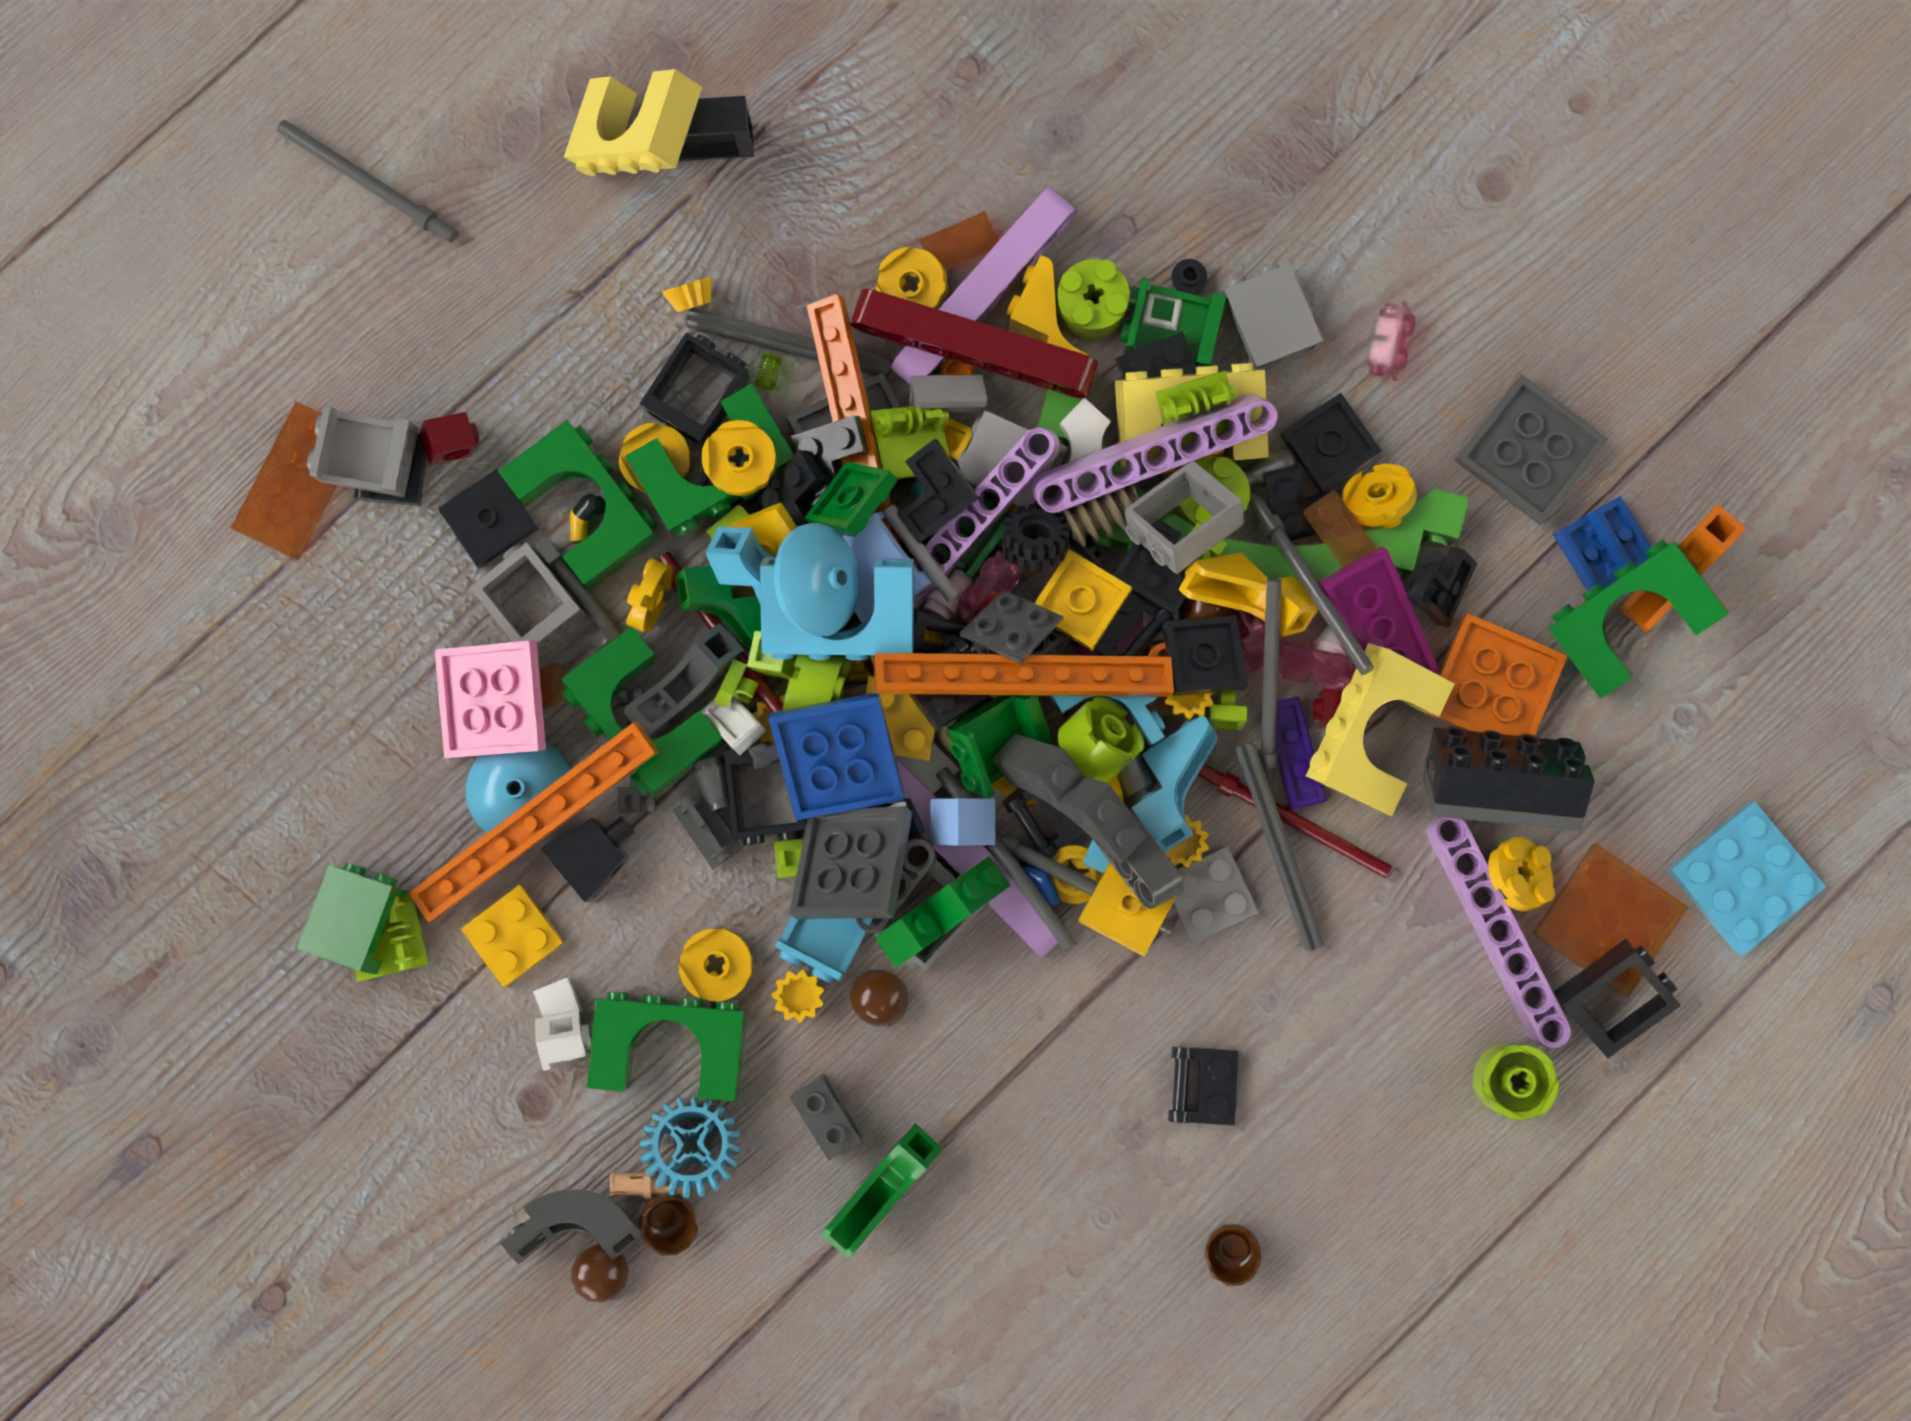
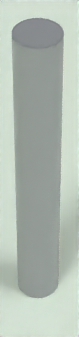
[882,504,959,602]

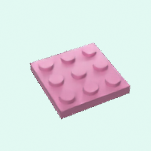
[435,640,546,758]

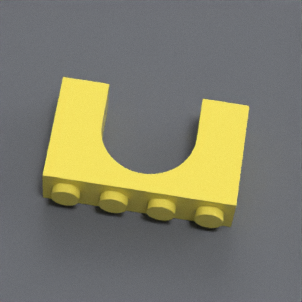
[564,69,702,176]
[1115,363,1269,468]
[1306,643,1455,817]

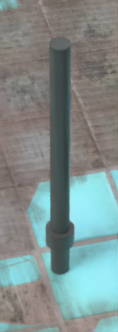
[277,120,458,243]
[1249,495,1374,675]
[1257,579,1282,794]
[936,767,1078,952]
[995,830,1176,936]

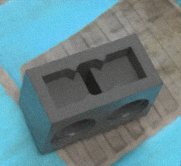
[790,1074,863,1161]

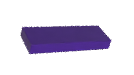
[1275,696,1327,810]

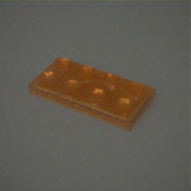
[231,401,337,561]

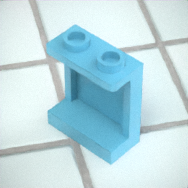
[775,916,873,983]

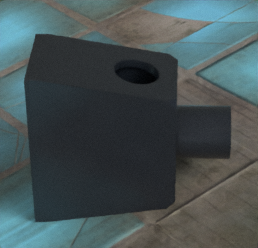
[541,816,635,903]

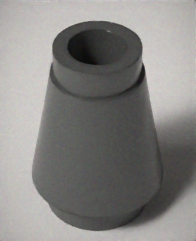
[693,756,730,813]

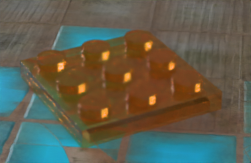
[1532,844,1688,998]

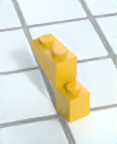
[1006,255,1088,355]
[1179,552,1318,637]

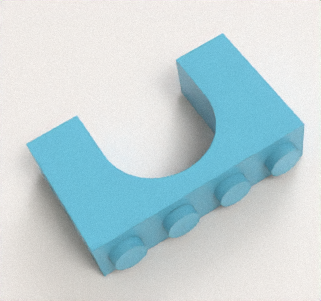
[760,557,914,660]

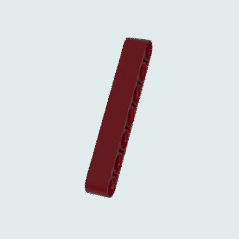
[850,288,1098,399]

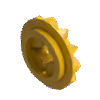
[1049,845,1103,904]

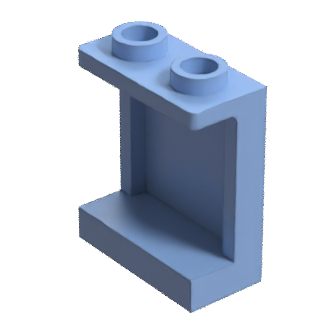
[841,511,933,623]

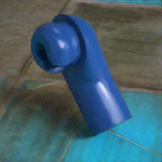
[1021,865,1062,907]

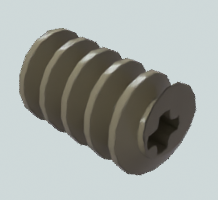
[1061,484,1139,547]

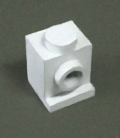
[535,1010,592,1071]

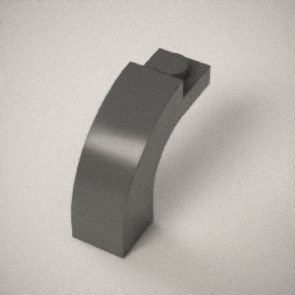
[623,623,744,737]
[501,1190,642,1265]

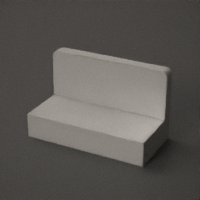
[909,375,987,413]

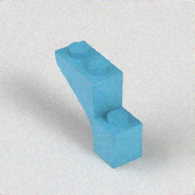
[706,526,776,605]
[1132,716,1218,853]

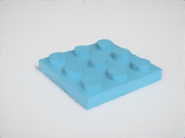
[1667,801,1826,956]

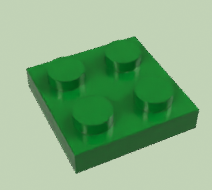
[805,462,898,538]

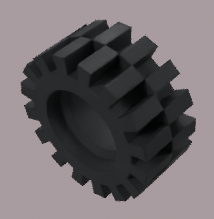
[1002,504,1070,571]

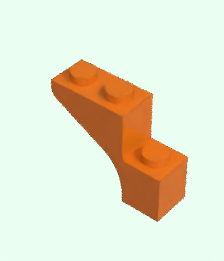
[1619,504,1746,633]

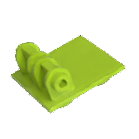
[1156,370,1237,447]
[870,406,949,479]
[354,894,429,982]

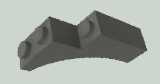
[991,734,1147,863]

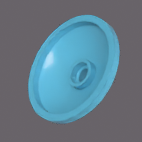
[774,523,860,637]
[466,742,571,837]

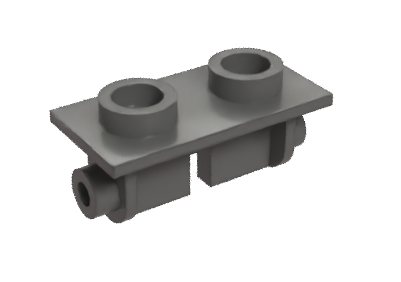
[672,791,743,870]

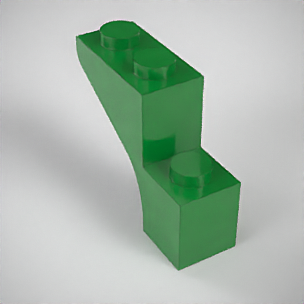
[675,565,761,653]
[875,856,1010,968]
[820,1123,943,1259]

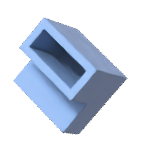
[930,798,995,846]

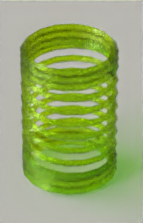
[754,353,782,390]

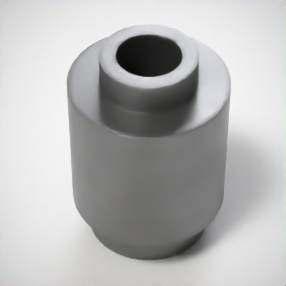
[1117,753,1157,803]

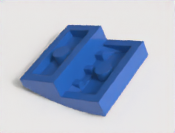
[1553,496,1651,590]

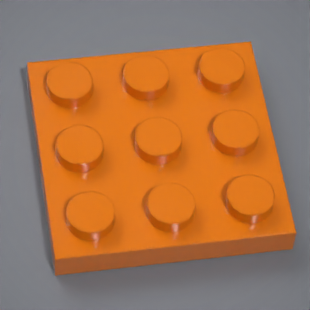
[1423,613,1568,736]

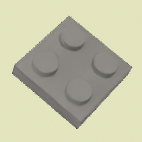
[1173,847,1259,943]

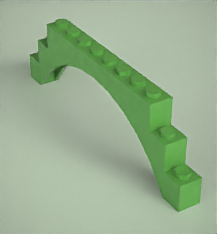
[1038,390,1469,582]

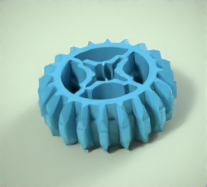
[640,1096,741,1199]

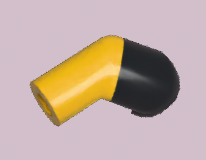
[569,494,606,544]

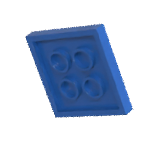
[769,693,905,820]

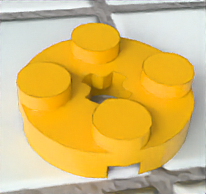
[876,247,949,309]
[702,420,777,496]
[618,423,692,496]
[1342,464,1418,529]
[626,558,674,633]
[1488,837,1555,911]
[679,929,753,1001]

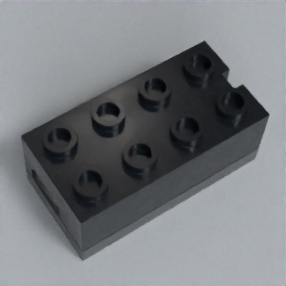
[1423,727,1595,831]

